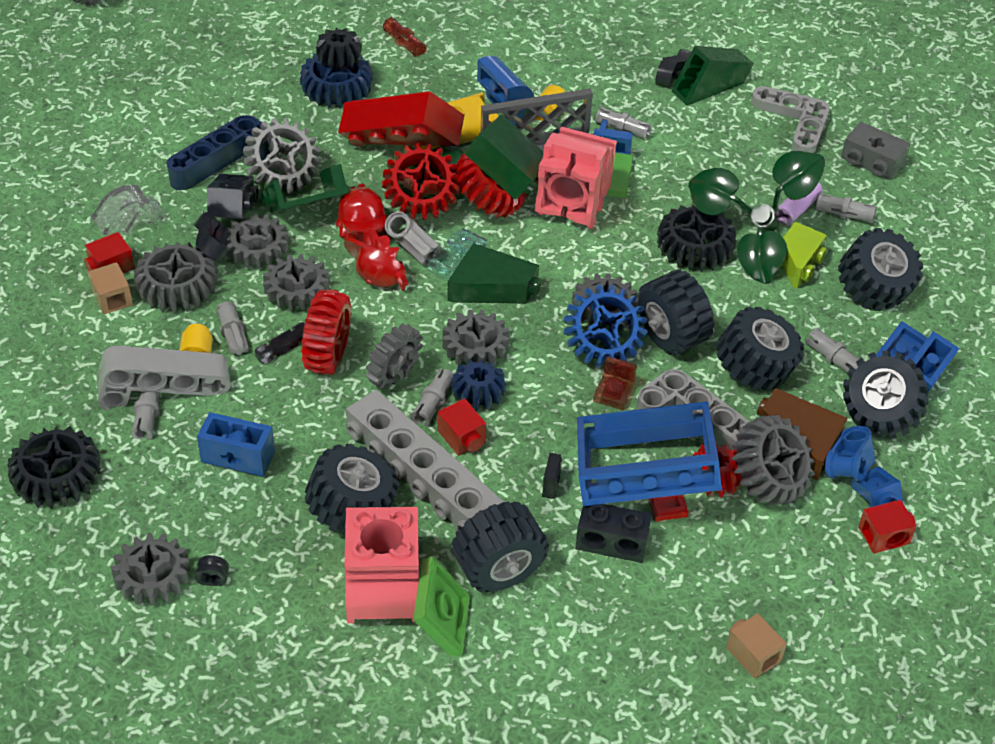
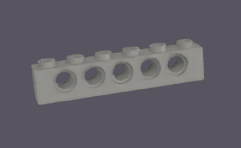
[346,389,504,531]

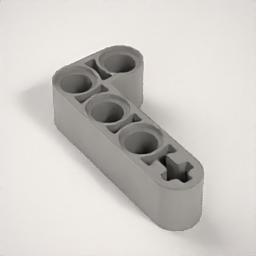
[97,346,231,410]
[637,369,750,450]

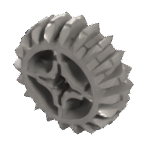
[243,117,321,194]

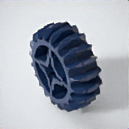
[300,53,373,109]

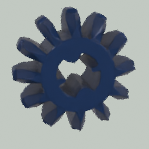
[452,358,506,412]

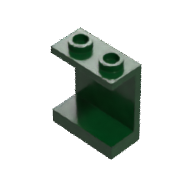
[261,164,348,213]

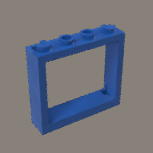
[577,401,722,506]

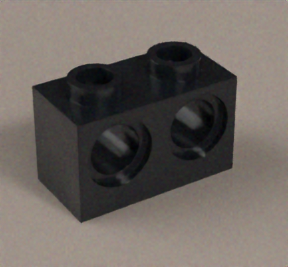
[207,173,259,219]
[575,504,652,563]

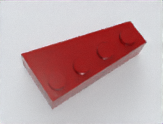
[338,91,465,146]

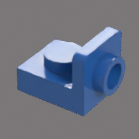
[594,119,633,154]
[850,466,903,507]

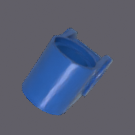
[825,426,876,481]

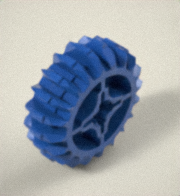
[563,284,648,368]

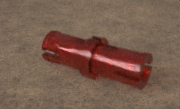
[382,17,427,57]

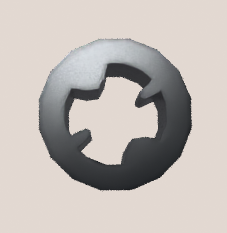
[195,555,229,586]

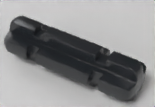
[254,322,305,364]

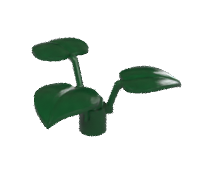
[688,151,825,284]

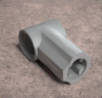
[385,211,442,266]

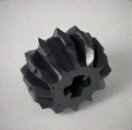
[316,27,362,70]

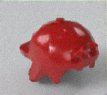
[336,183,387,242]
[344,228,409,291]

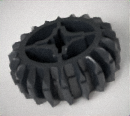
[657,203,737,273]
[7,425,101,510]

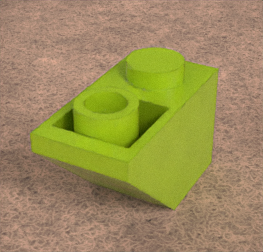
[782,221,828,288]

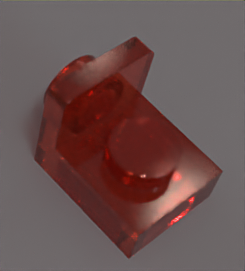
[593,357,637,410]

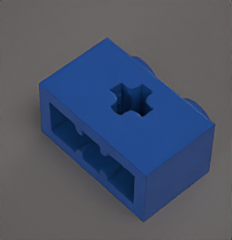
[197,412,275,477]

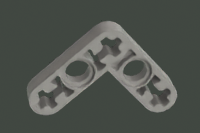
[751,86,830,153]

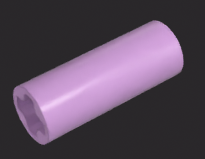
[776,183,823,226]

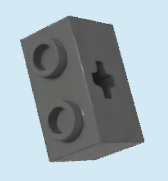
[841,121,911,180]

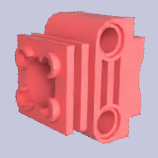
[535,127,617,229]
[344,507,419,623]

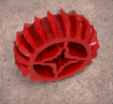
[382,143,460,222]
[455,154,527,218]
[301,289,352,375]

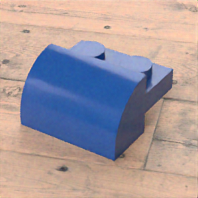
[477,56,534,126]
[876,321,960,392]

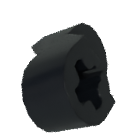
[655,49,691,88]
[193,211,230,263]

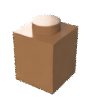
[88,262,133,315]
[726,613,787,679]

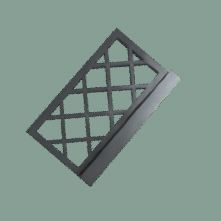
[481,88,593,152]

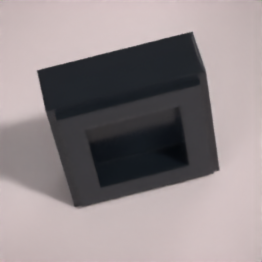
[542,453,562,499]

